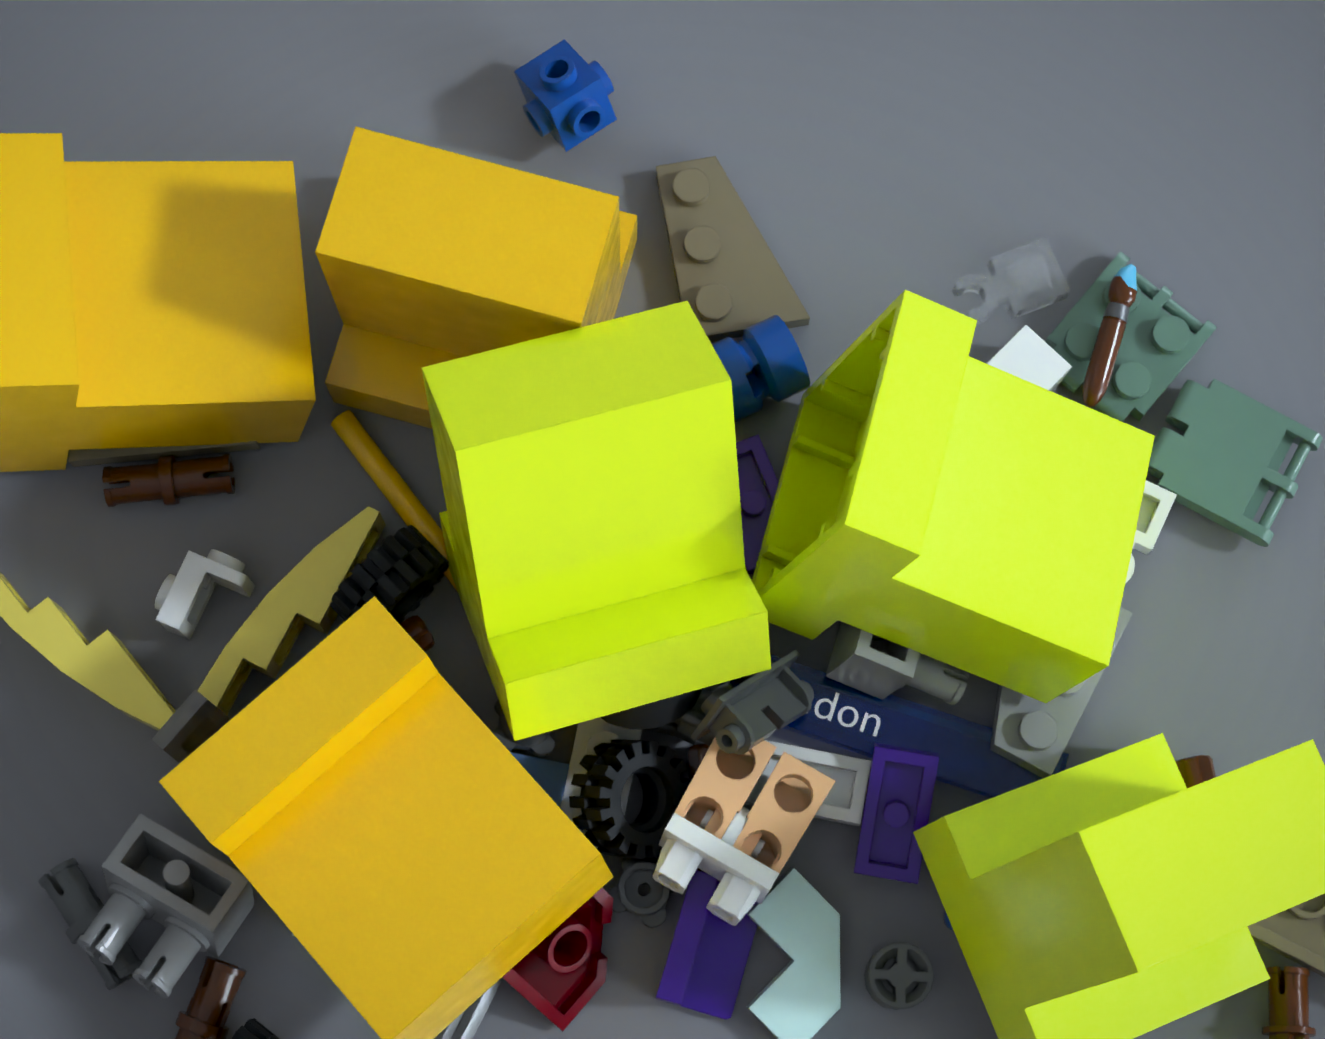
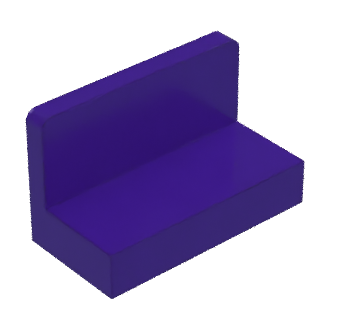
[655,870,757,1020]

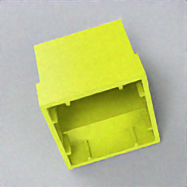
[752,289,1155,703]
[421,301,771,741]
[913,733,1325,1039]

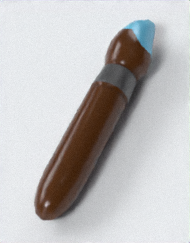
[1082,264,1137,407]

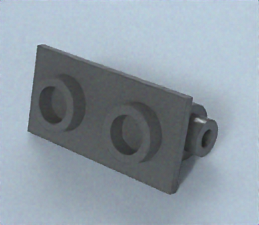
[690,650,814,755]

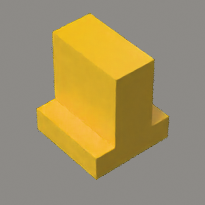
[315,126,637,429]
[0,133,316,472]
[159,596,613,1039]

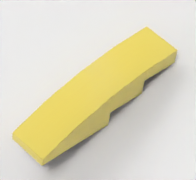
[198,506,386,715]
[0,573,176,731]

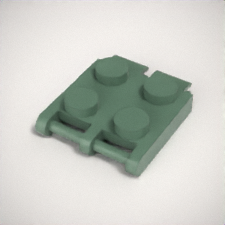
[1045,251,1217,422]
[1147,378,1323,547]

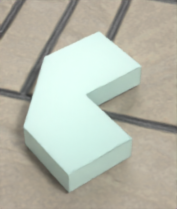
[746,868,841,1039]

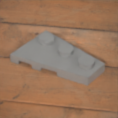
[989,607,1133,779]

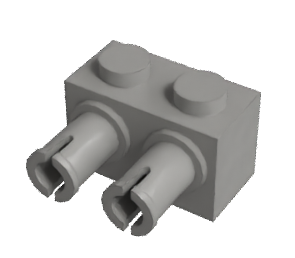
[826,622,970,706]
[77,813,255,999]

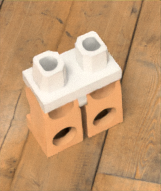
[652,737,836,926]

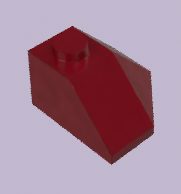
[502,888,614,1032]

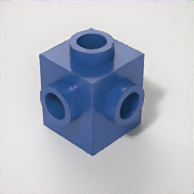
[514,39,617,152]

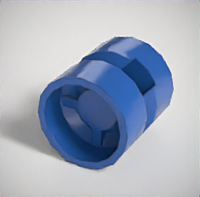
[712,315,810,422]

